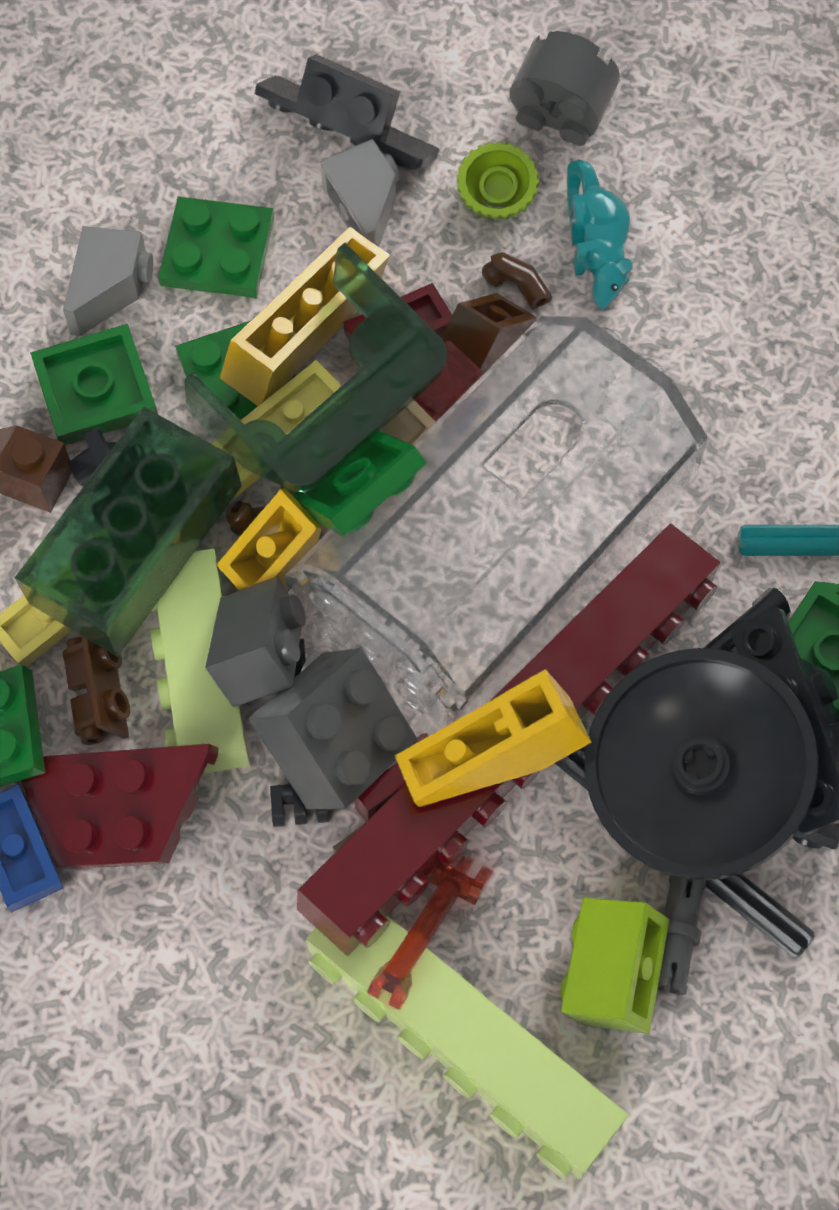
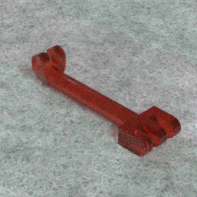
[367,855,494,1010]

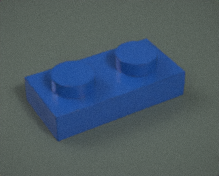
[0,784,64,913]

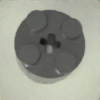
[509,31,620,146]

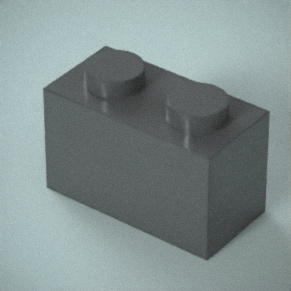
[205,577,306,707]

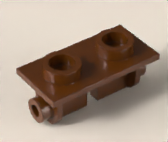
[62,625,130,745]

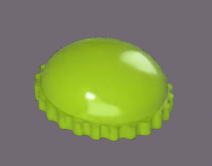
[456,141,539,221]

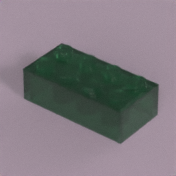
[14,407,242,657]

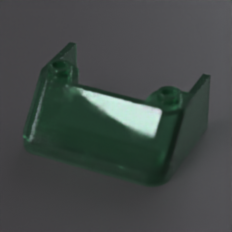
[185,242,447,492]

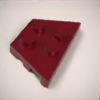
[21,744,218,869]

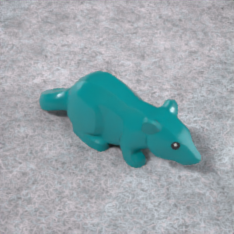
[567,159,633,309]

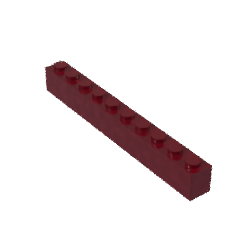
[296,523,721,957]

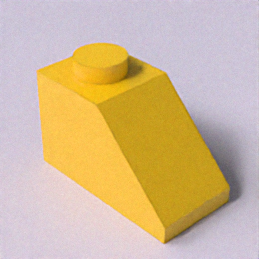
[216,488,322,590]

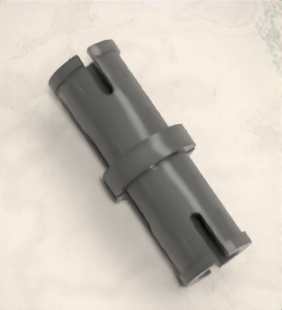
[657,875,706,995]

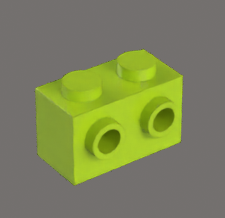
[561,897,670,1034]

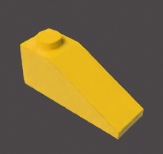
[395,669,591,807]

